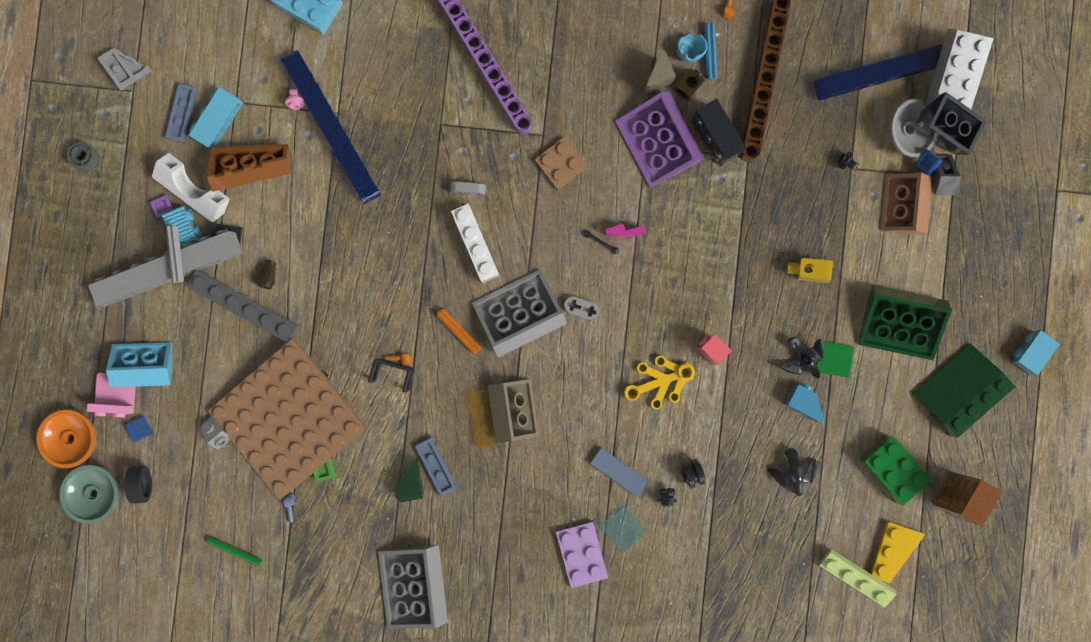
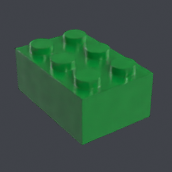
[859,435,932,506]

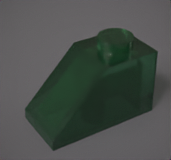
[394,459,425,503]

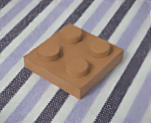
[535,137,588,190]

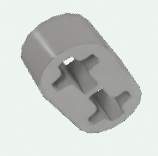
[449,181,486,196]
[564,297,600,320]

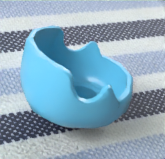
[676,33,708,63]

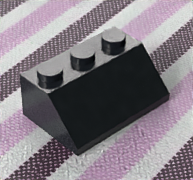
[915,92,986,155]

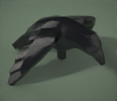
[780,337,824,379]
[768,448,816,496]

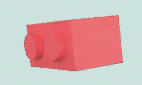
[697,334,732,365]

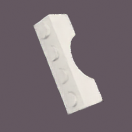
[152,153,230,223]
[451,204,500,284]

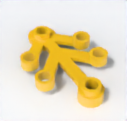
[624,356,695,410]

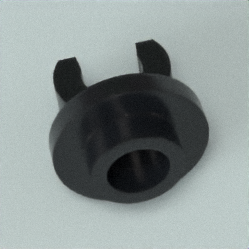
[838,151,859,170]
[658,488,677,507]

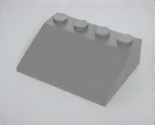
[472,269,567,357]
[378,545,448,629]

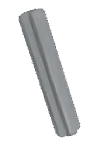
[166,225,184,283]

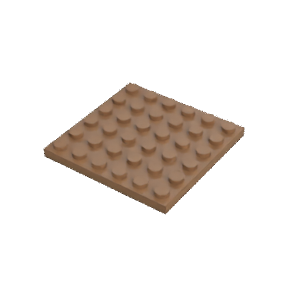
[208,338,367,500]

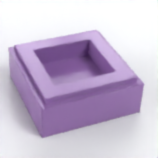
[149,194,175,220]

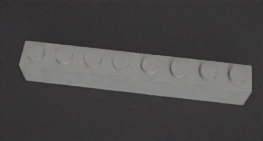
[88,229,243,307]

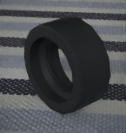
[124,466,152,504]

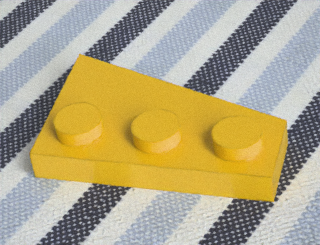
[870,521,925,583]

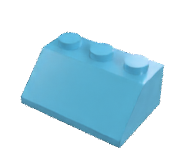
[106,342,173,388]

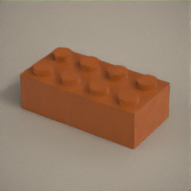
[935,473,1003,527]

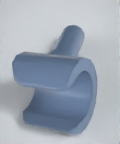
[283,494,297,523]

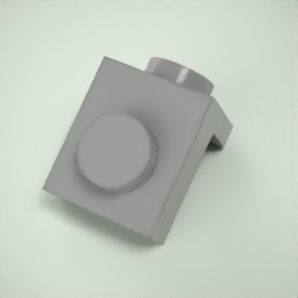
[198,416,230,450]

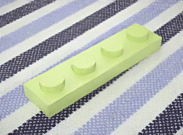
[819,549,896,607]

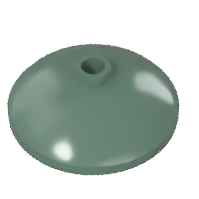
[60,465,119,524]

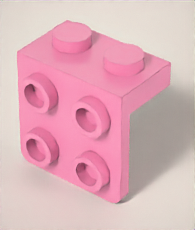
[87,373,136,417]

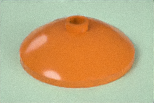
[37,410,96,468]

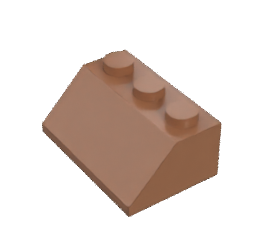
[881,173,932,234]

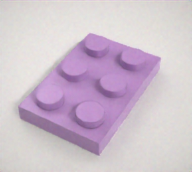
[556,521,608,588]

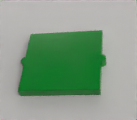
[816,341,854,378]

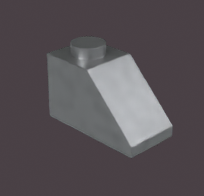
[932,154,961,196]

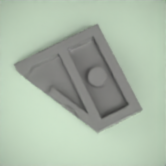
[98,48,152,91]

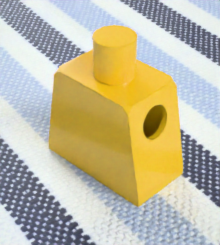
[787,258,833,284]

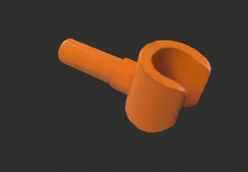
[722,0,736,20]
[385,354,413,365]

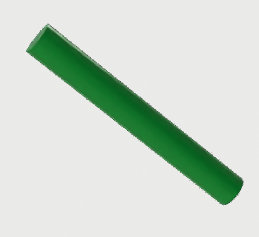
[207,536,263,567]

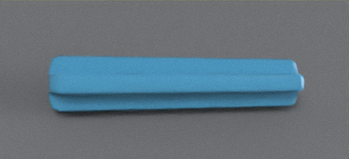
[704,23,717,80]

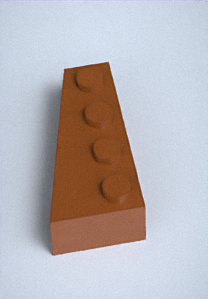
[207,144,292,192]

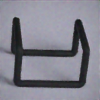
[368,359,415,392]

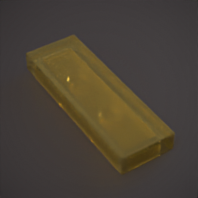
[469,389,497,449]

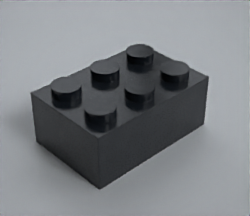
[692,98,746,166]

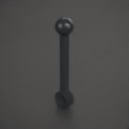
[584,230,619,254]

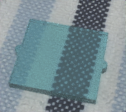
[600,506,646,553]

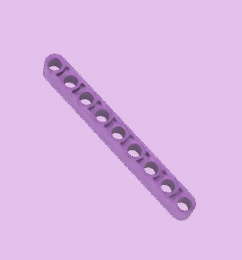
[438,0,532,135]

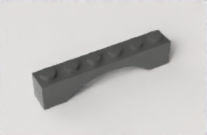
[187,270,302,343]

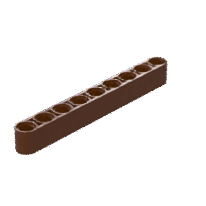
[740,0,791,162]

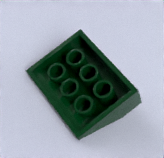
[858,285,952,361]
[912,343,1016,438]

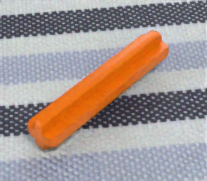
[436,308,481,354]

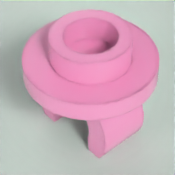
[285,89,305,110]

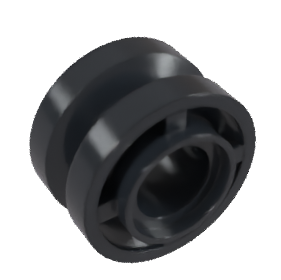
[681,458,705,489]

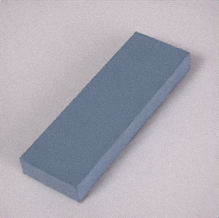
[165,83,198,143]
[414,437,458,497]
[590,448,648,497]

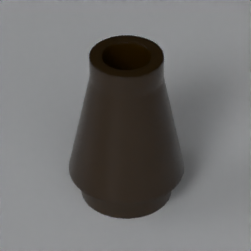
[256,260,277,290]

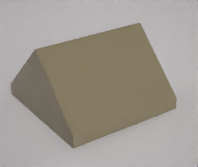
[644,50,676,95]

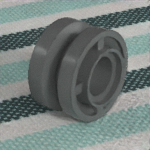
[67,142,99,172]

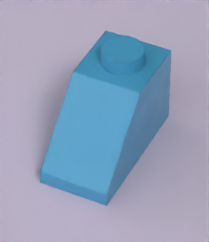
[785,383,824,423]

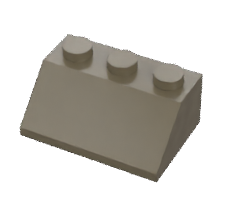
[488,379,539,443]

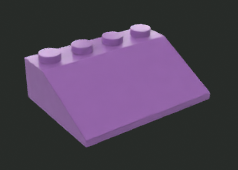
[615,92,705,188]

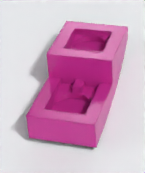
[604,224,646,238]

